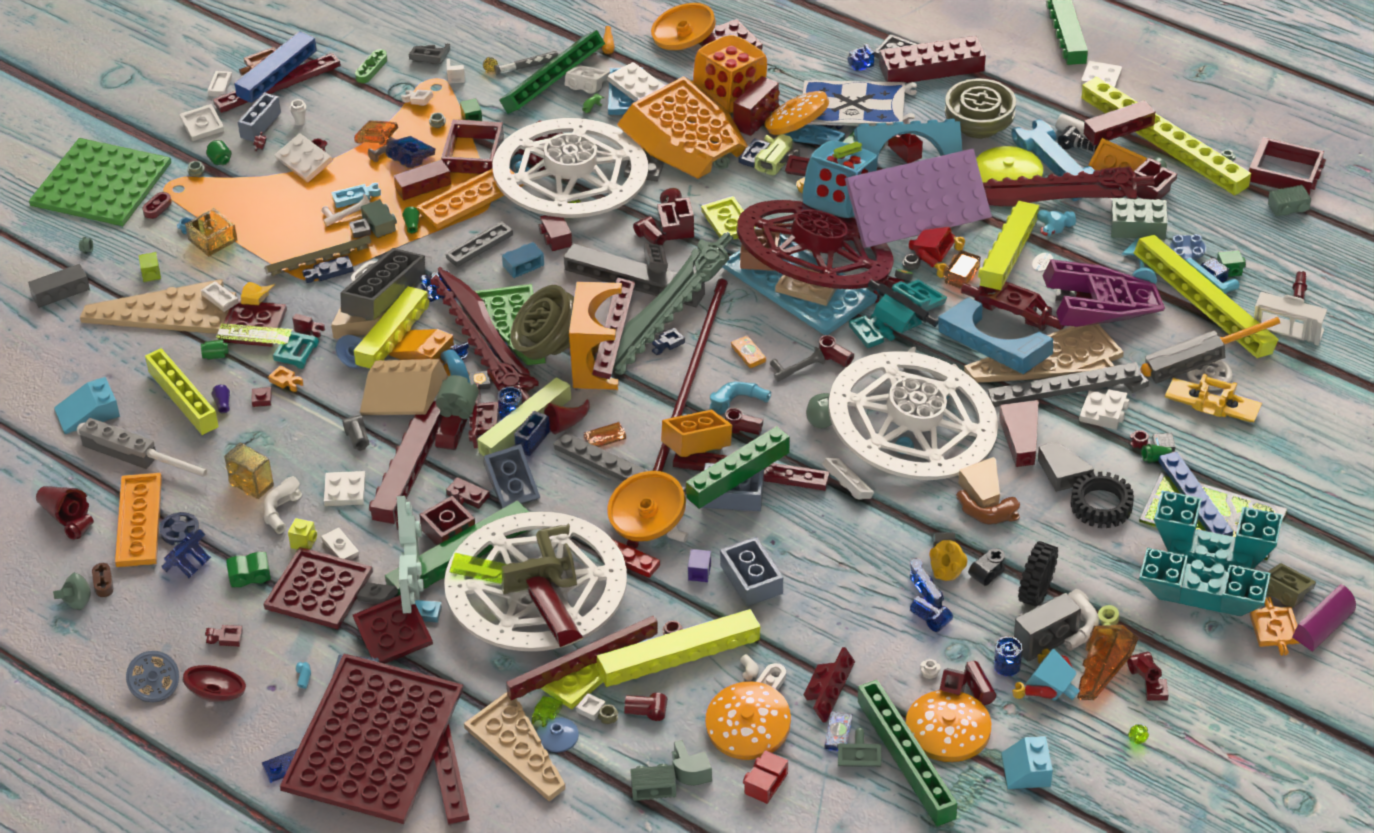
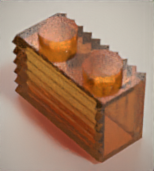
[943,250,981,289]

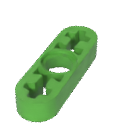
[355,49,388,83]

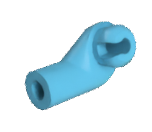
[296,662,311,689]

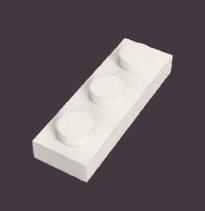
[822,458,874,500]

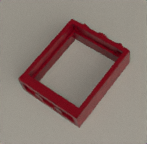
[441,119,504,174]
[1249,137,1326,196]

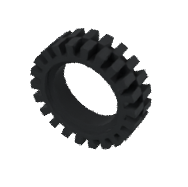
[1071,471,1134,528]
[1018,541,1058,607]

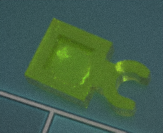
[532,696,563,727]

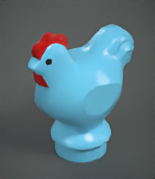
[1037,210,1076,236]

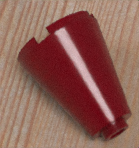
[36,486,89,526]

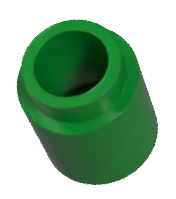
[201,339,229,360]

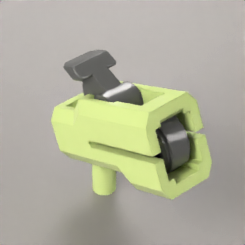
[755,134,800,176]

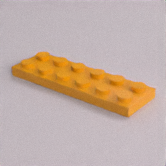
[417,168,524,229]
[115,473,162,567]

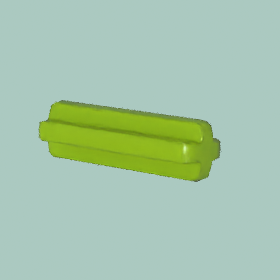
[833,142,862,159]

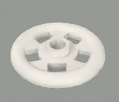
[1187,360,1233,391]

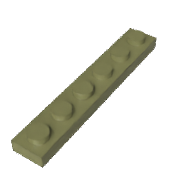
[264,236,371,276]

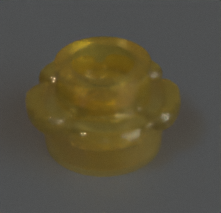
[483,57,498,73]

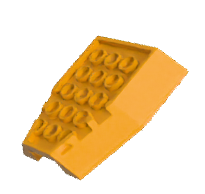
[617,76,748,179]

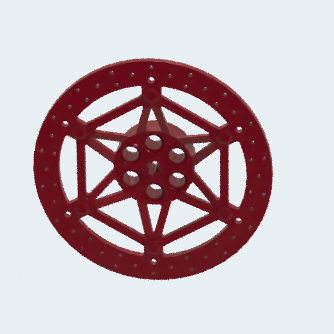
[736,200,894,289]

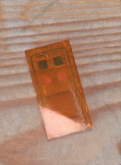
[583,422,626,447]

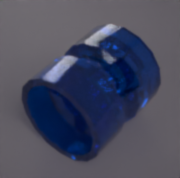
[497,387,523,420]
[994,636,1023,676]

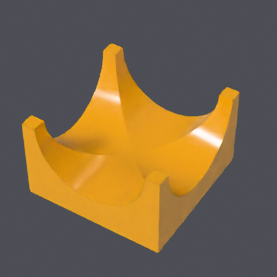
[569,282,622,390]

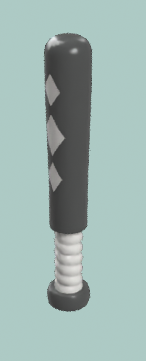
[494,51,558,75]

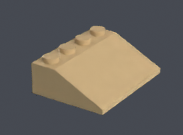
[360,359,448,415]

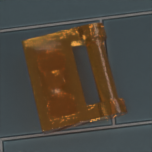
[354,120,399,145]

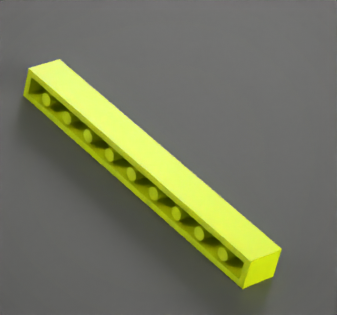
[1134,235,1279,358]

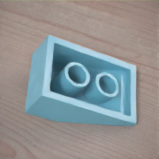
[54,377,120,434]

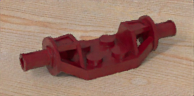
[961,281,1065,331]

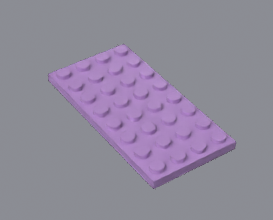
[845,149,992,248]

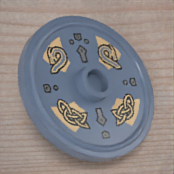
[126,651,179,703]

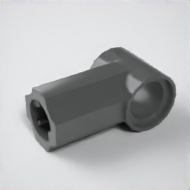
[342,415,370,451]

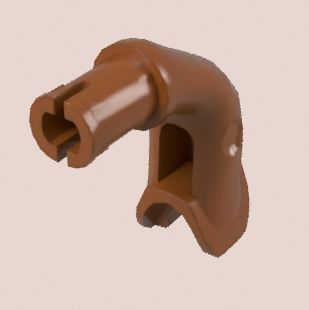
[956,490,1020,525]

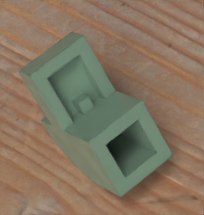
[671,740,712,786]

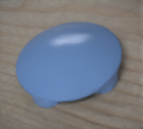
[1169,234,1206,260]

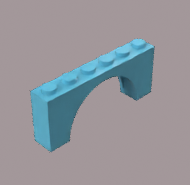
[854,119,962,159]

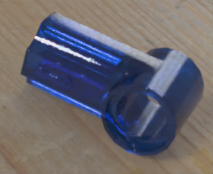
[910,596,953,632]

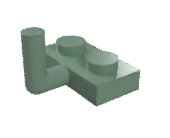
[838,727,881,767]

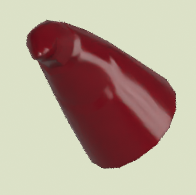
[544,399,590,435]

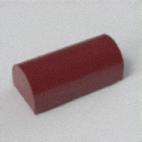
[964,661,997,706]

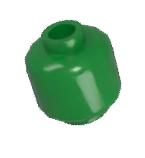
[206,140,232,166]

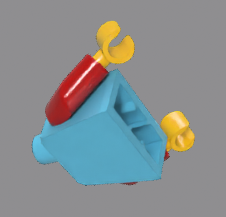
[1012,649,1080,701]

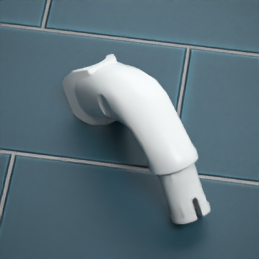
[264,476,302,534]
[1064,589,1099,651]

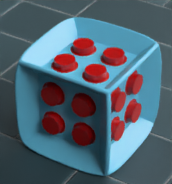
[802,141,878,218]

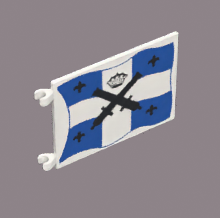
[803,80,917,126]

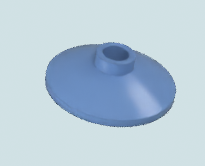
[336,335,362,369]
[536,717,579,753]

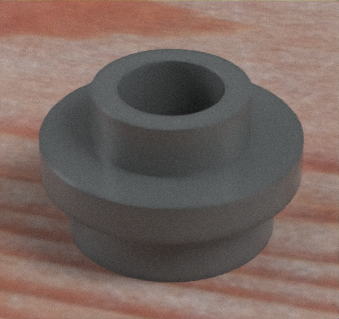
[902,254,921,270]

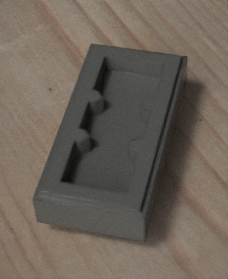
[357,583,399,604]

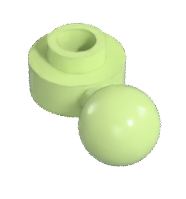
[1098,605,1119,641]

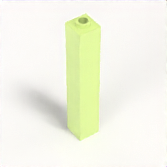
[477,377,571,456]

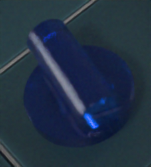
[450,342,469,360]

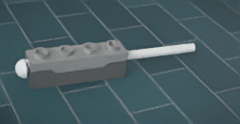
[77,418,207,477]

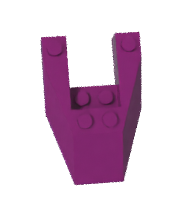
[1042,259,1165,327]

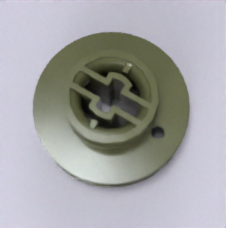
[945,79,1016,139]
[510,285,574,360]

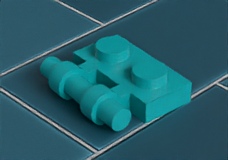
[849,315,895,349]

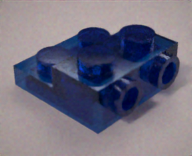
[386,136,436,168]

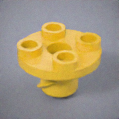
[929,540,967,581]

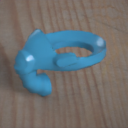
[509,154,531,174]

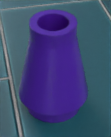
[211,384,230,413]

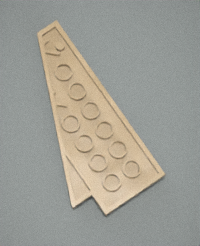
[80,279,237,334]
[964,324,1124,383]

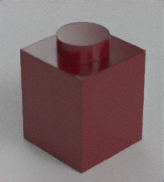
[939,668,968,695]

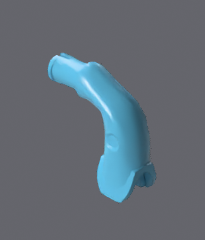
[709,381,771,415]

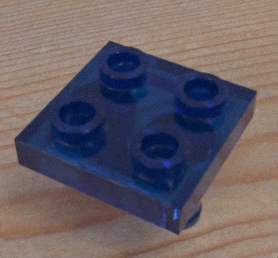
[161,529,211,579]

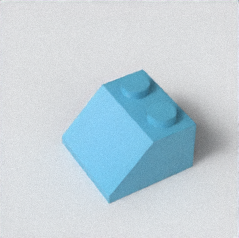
[1001,736,1053,789]

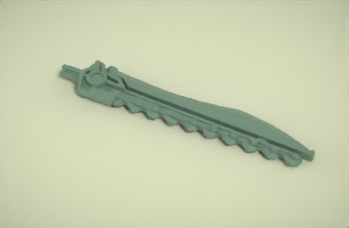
[612,232,733,375]

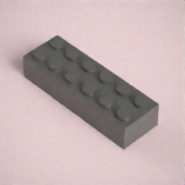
[340,248,425,320]

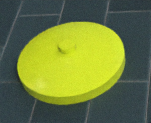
[976,146,1043,183]

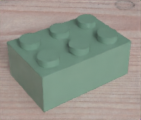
[1110,198,1167,240]

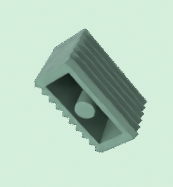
[1268,185,1311,216]
[361,200,397,238]
[630,764,676,801]

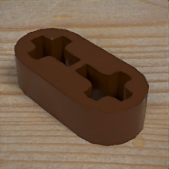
[92,563,114,597]

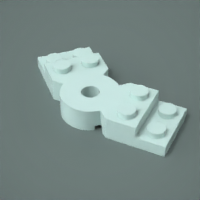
[397,496,424,613]

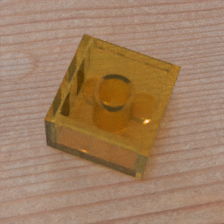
[185,208,238,257]
[224,442,274,499]

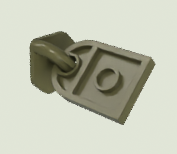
[501,523,577,595]

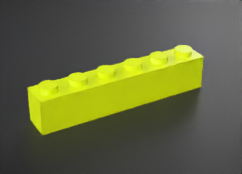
[354,286,430,369]
[145,348,219,435]

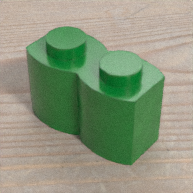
[226,551,271,587]

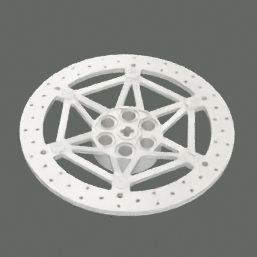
[493,118,648,218]
[828,352,998,480]
[445,512,627,651]

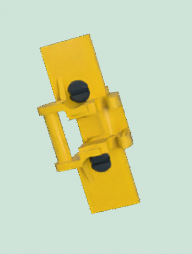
[1165,374,1262,423]

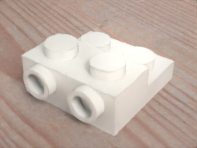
[565,65,610,94]
[1079,389,1130,430]

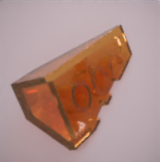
[1077,625,1139,700]

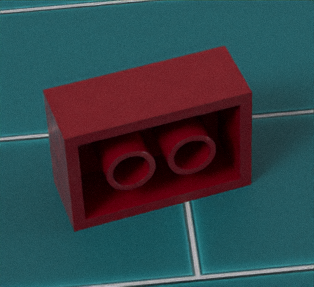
[733,76,780,136]

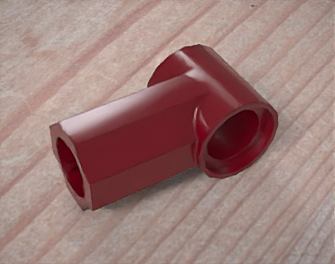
[633,216,666,245]
[819,335,854,367]
[725,408,764,435]
[1127,651,1162,684]
[624,693,668,721]

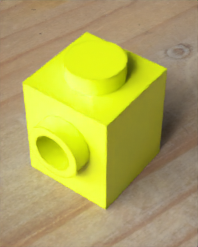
[288,518,317,550]

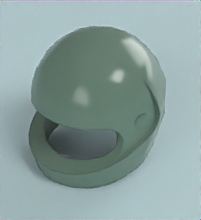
[806,393,832,429]

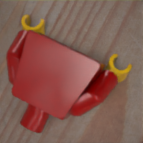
[908,227,965,278]

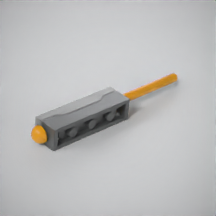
[1140,317,1280,384]

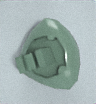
[53,572,91,610]

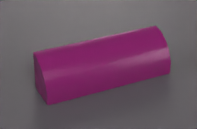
[1292,584,1356,652]

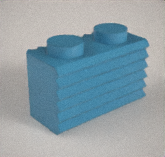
[502,242,545,278]

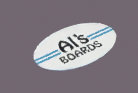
[1033,253,1053,271]

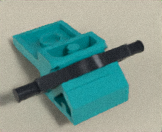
[868,279,947,333]

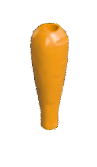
[602,26,615,54]

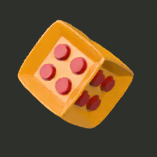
[693,35,767,113]

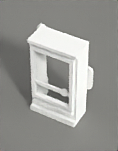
[1254,292,1327,346]

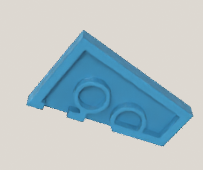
[784,125,845,145]

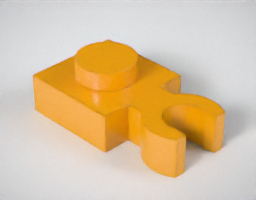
[268,366,303,392]

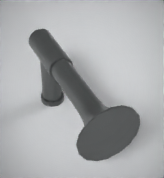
[770,347,825,382]

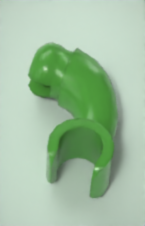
[582,93,605,113]

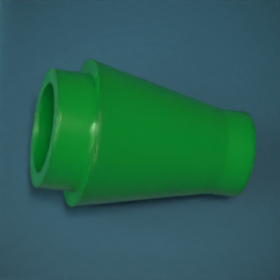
[402,207,420,234]
[1141,444,1172,463]

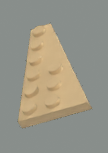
[464,692,565,801]

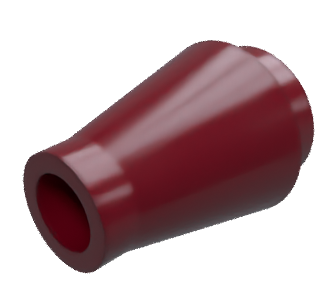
[64,514,94,540]

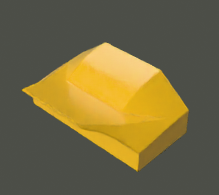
[241,282,275,305]

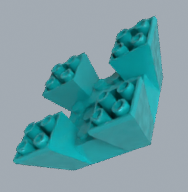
[1139,490,1283,617]

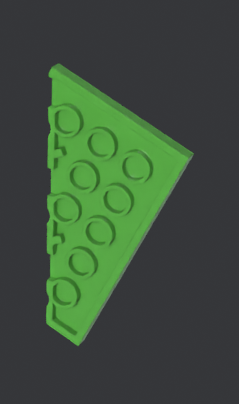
[475,284,546,365]

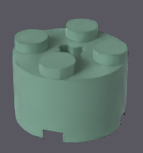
[436,375,479,419]

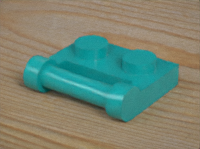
[273,331,319,369]

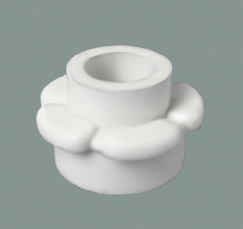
[920,659,941,679]

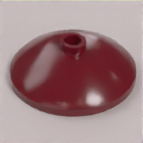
[182,665,246,702]

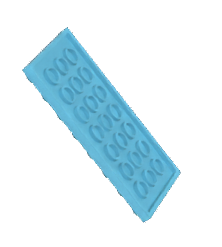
[722,233,877,335]

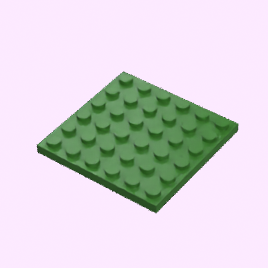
[29,138,172,226]

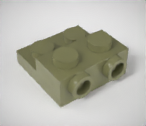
[1266,563,1316,608]

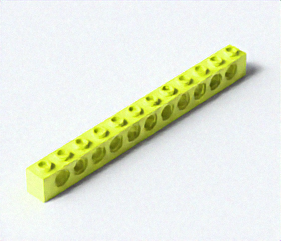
[1081,77,1251,196]

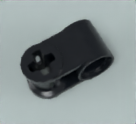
[968,548,1005,586]

